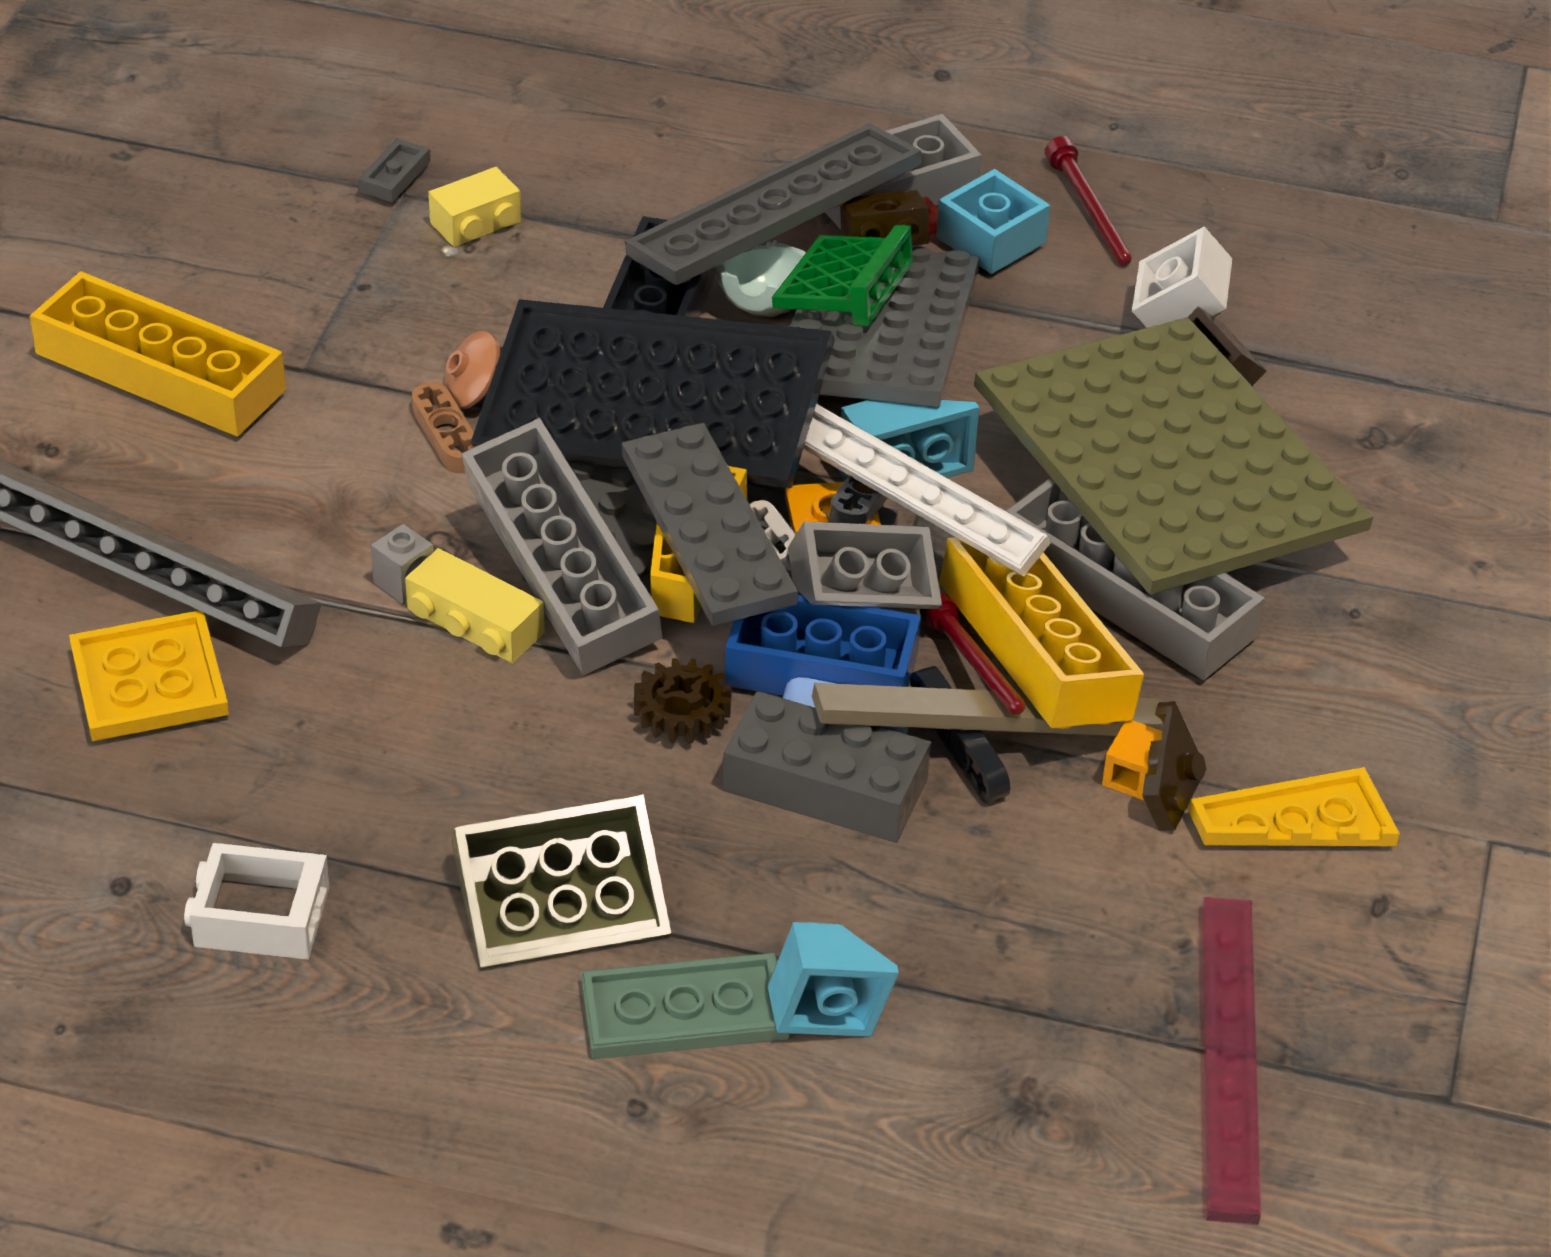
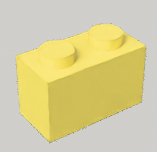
[428,167,521,247]

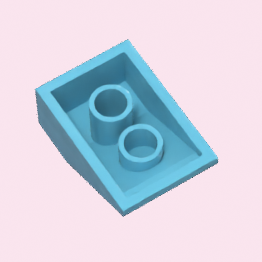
[838,400,979,481]

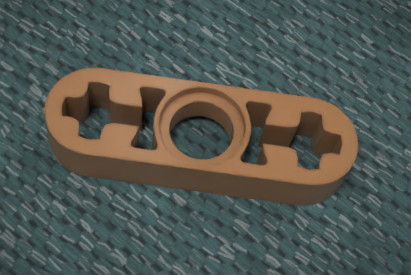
[412,382,474,473]

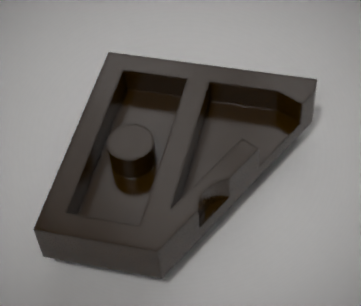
[1142,701,1207,831]

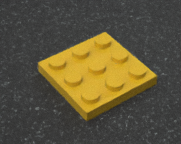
[69,610,229,741]

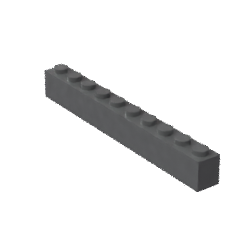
[0,460,322,647]

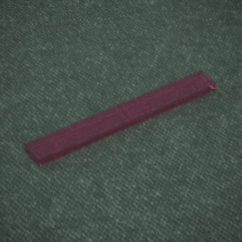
[1202,897,1261,1225]

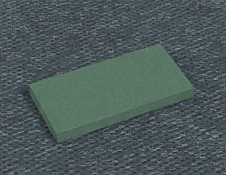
[581,953,789,1059]

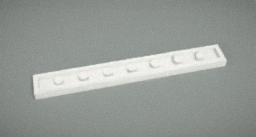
[803,404,1051,576]

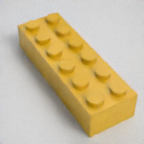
[30,271,286,437]
[939,537,1144,729]

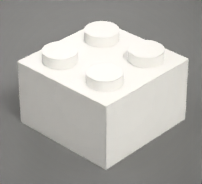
[1132,227,1232,328]

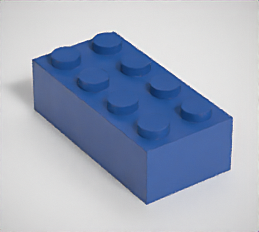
[725,595,921,696]

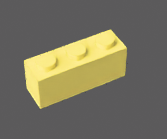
[405,548,545,664]

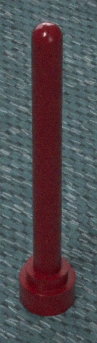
[1044,136,1132,266]
[919,593,1025,715]

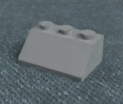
[788,522,942,609]

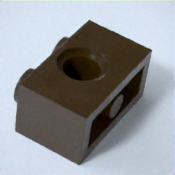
[840,189,929,246]

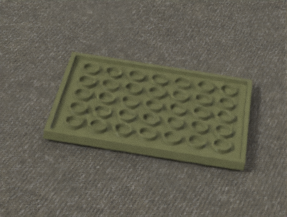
[974,317,1373,595]

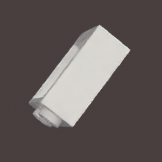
[184,843,330,960]

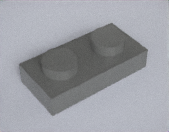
[358,138,431,202]

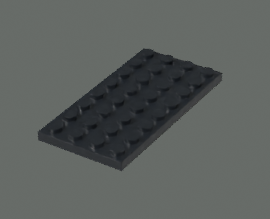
[471,299,835,488]

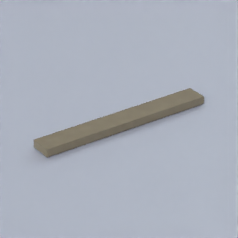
[812,683,1164,736]

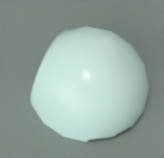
[715,240,806,317]

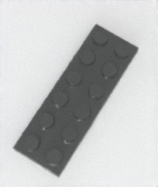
[622,423,798,626]

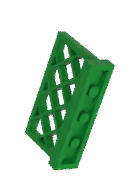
[772,225,913,326]

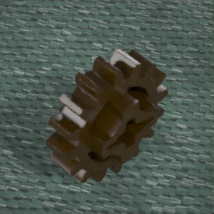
[634,658,732,743]

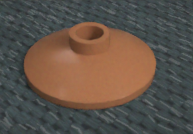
[443,331,500,410]

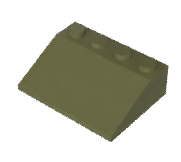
[452,795,671,969]

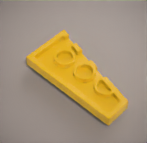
[1189,767,1400,846]

